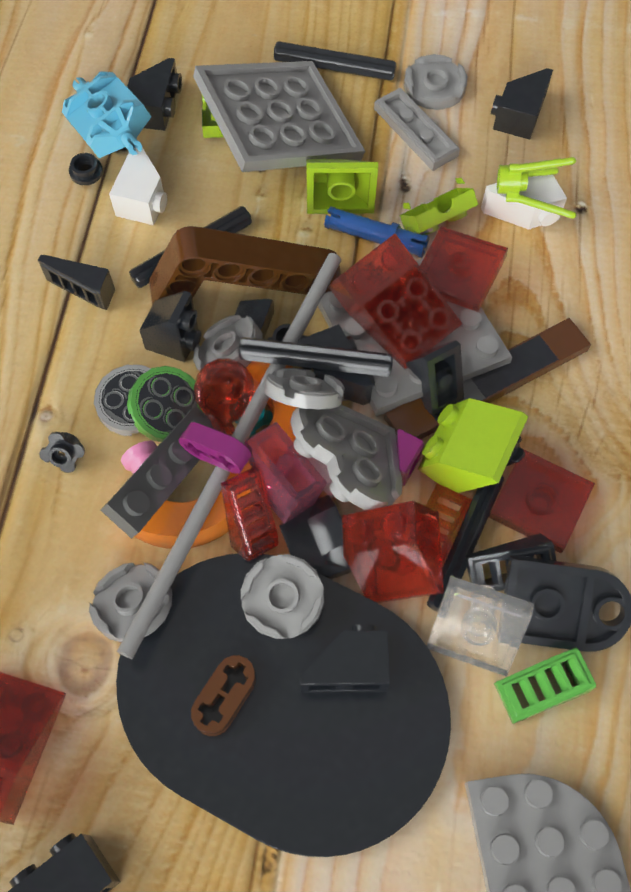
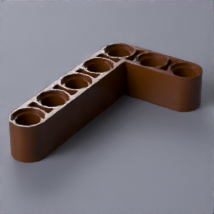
[149,226,344,305]

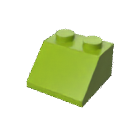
[418,398,528,494]

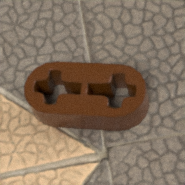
[191,655,256,736]

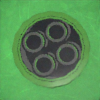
[127,366,205,442]

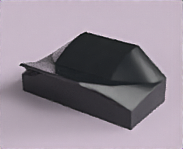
[279,495,358,580]

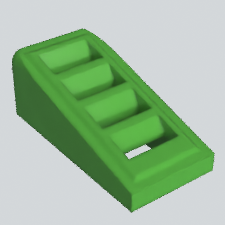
[494,647,596,724]

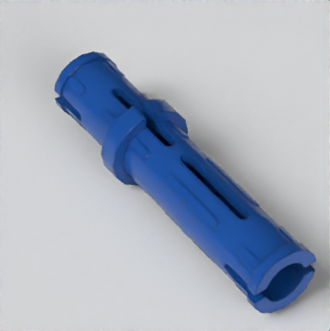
[324,206,429,258]

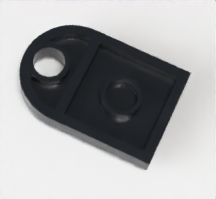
[498,555,631,652]

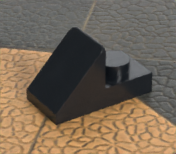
[406,340,464,416]

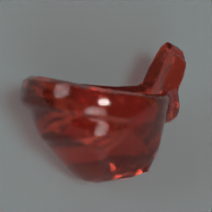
[194,358,255,436]

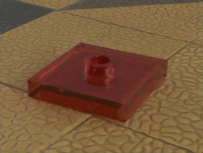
[411,226,508,312]
[489,449,595,553]

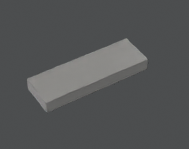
[374,88,460,171]

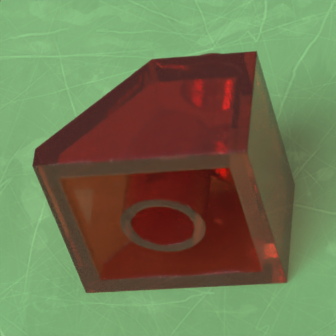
[342,500,444,603]

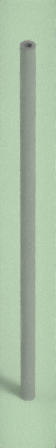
[117,253,341,659]

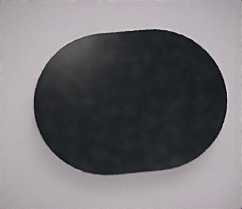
[116,553,451,857]

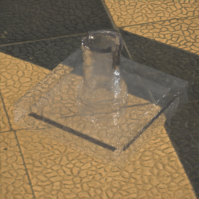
[427,576,534,677]

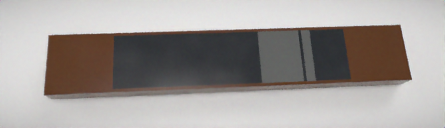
[384,318,591,439]

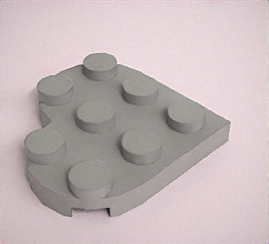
[290,405,403,516]

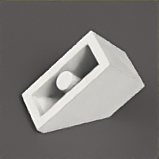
[109,147,167,225]
[481,175,567,230]

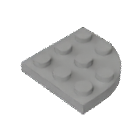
[465,774,631,892]

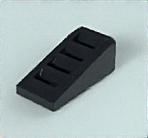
[38,255,115,310]
[465,533,557,595]

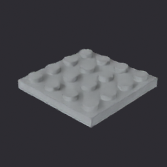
[193,61,365,172]
[318,250,512,417]

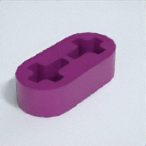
[178,422,252,474]

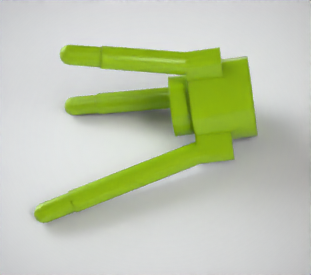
[497,157,577,219]

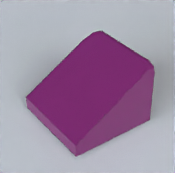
[396,429,424,486]

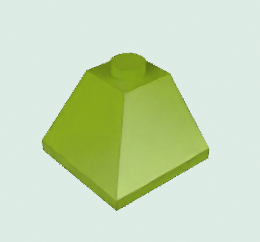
[306,158,378,214]

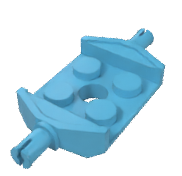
[62,71,151,158]

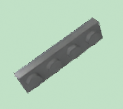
[100,406,223,539]

